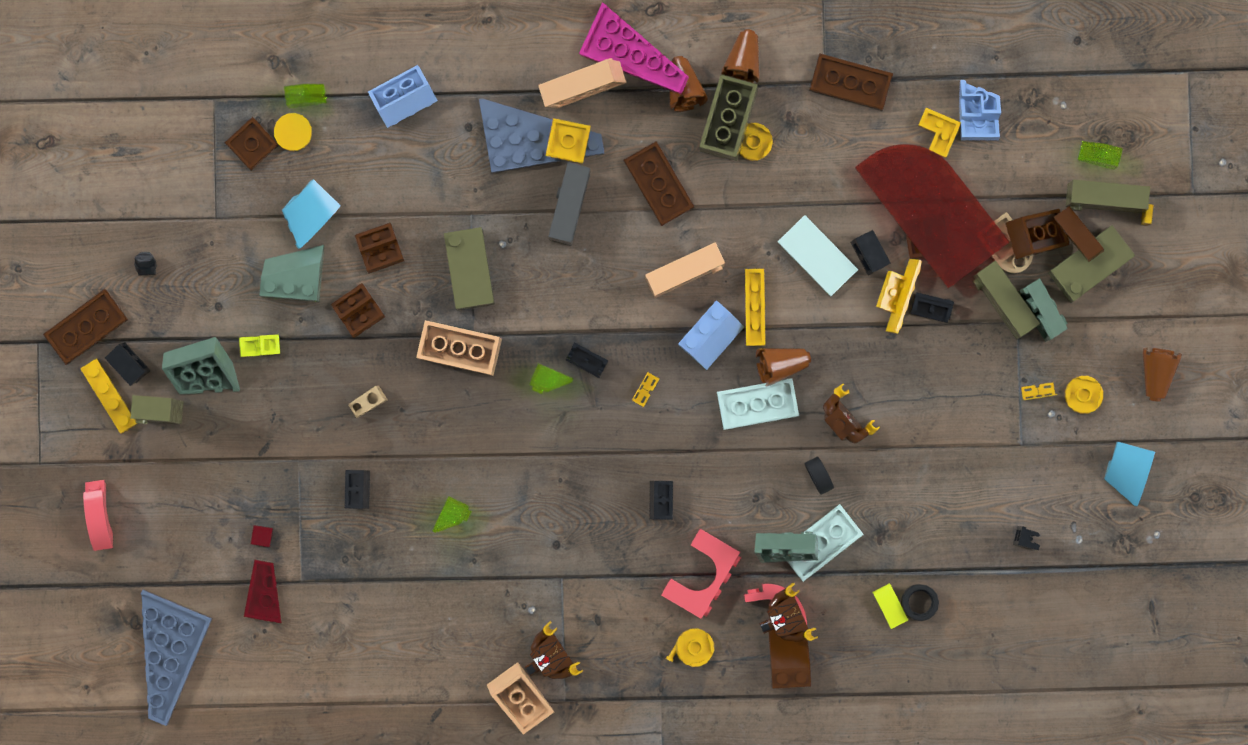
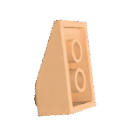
[487,662,554,735]

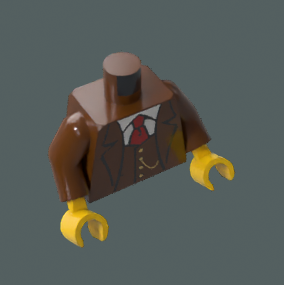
[823,384,880,444]
[759,583,818,642]
[525,621,583,679]

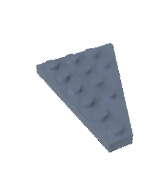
[479,99,604,173]
[141,590,213,726]

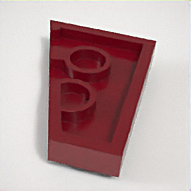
[244,559,282,623]

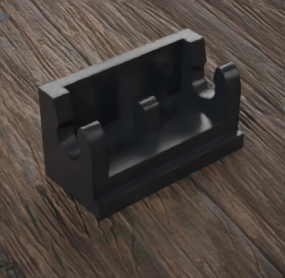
[850,230,891,276]
[910,292,954,323]
[105,342,151,386]
[566,342,608,378]
[344,470,370,509]
[649,481,673,520]
[1013,526,1040,550]

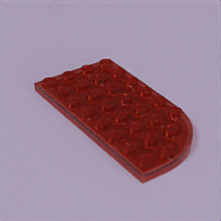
[855,144,1010,289]

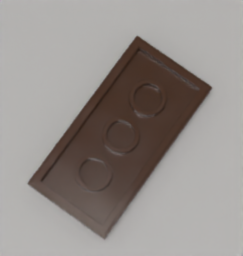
[809,53,893,111]
[623,141,694,226]
[43,289,128,365]

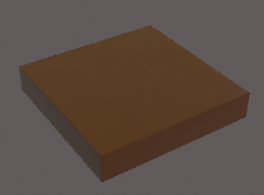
[224,117,279,171]

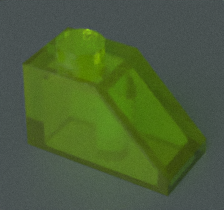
[284,84,327,109]
[1078,141,1123,170]
[529,363,574,394]
[432,496,472,533]

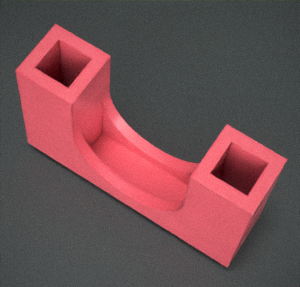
[661,529,741,619]

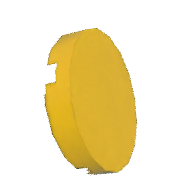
[274,113,312,151]
[739,123,773,161]
[1065,376,1103,414]
[676,628,714,667]

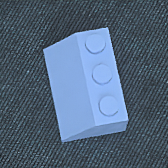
[368,65,438,128]
[678,300,744,370]

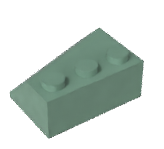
[259,245,324,302]
[1018,278,1068,342]
[162,337,240,394]
[755,531,818,563]

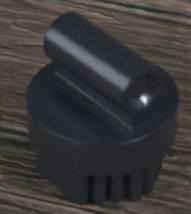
[134,252,157,276]

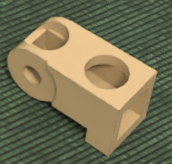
[348,386,388,418]

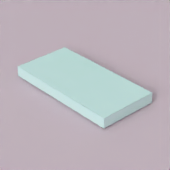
[778,215,858,297]
[717,378,799,430]
[788,504,864,582]

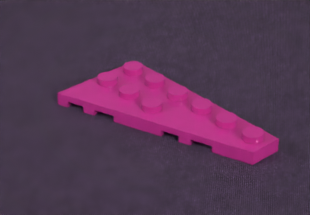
[579,2,689,94]

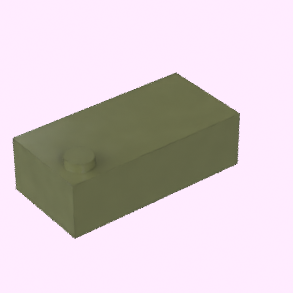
[699,75,758,161]
[1066,179,1150,214]
[1048,225,1135,303]
[444,227,495,311]
[972,261,1040,339]
[130,395,184,424]

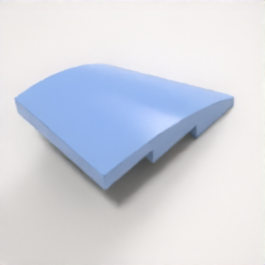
[959,80,1001,140]

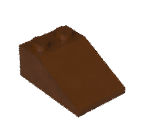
[1005,209,1070,259]
[769,630,811,689]

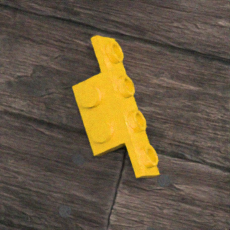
[876,259,922,334]

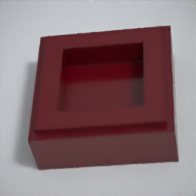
[251,525,273,547]

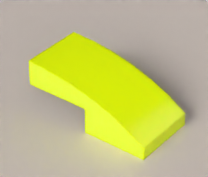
[239,335,280,357]
[873,583,908,629]

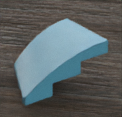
[282,179,341,249]
[1104,442,1155,506]

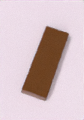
[1054,206,1104,262]

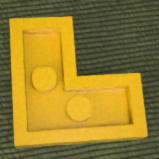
[918,108,961,158]

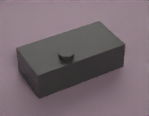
[548,162,591,246]

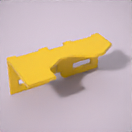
[632,372,659,407]
[1021,382,1058,400]

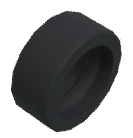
[804,456,834,495]
[901,584,939,621]

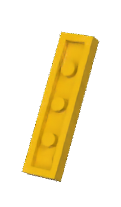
[745,269,765,346]
[80,358,138,434]

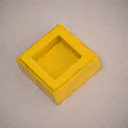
[1141,204,1154,226]

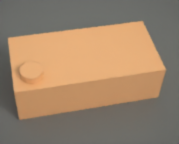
[538,58,626,108]
[645,242,725,298]
[416,320,502,376]

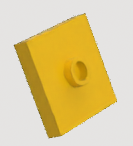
[545,118,591,164]

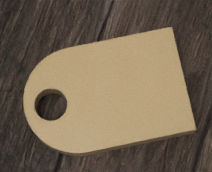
[975,212,1033,274]

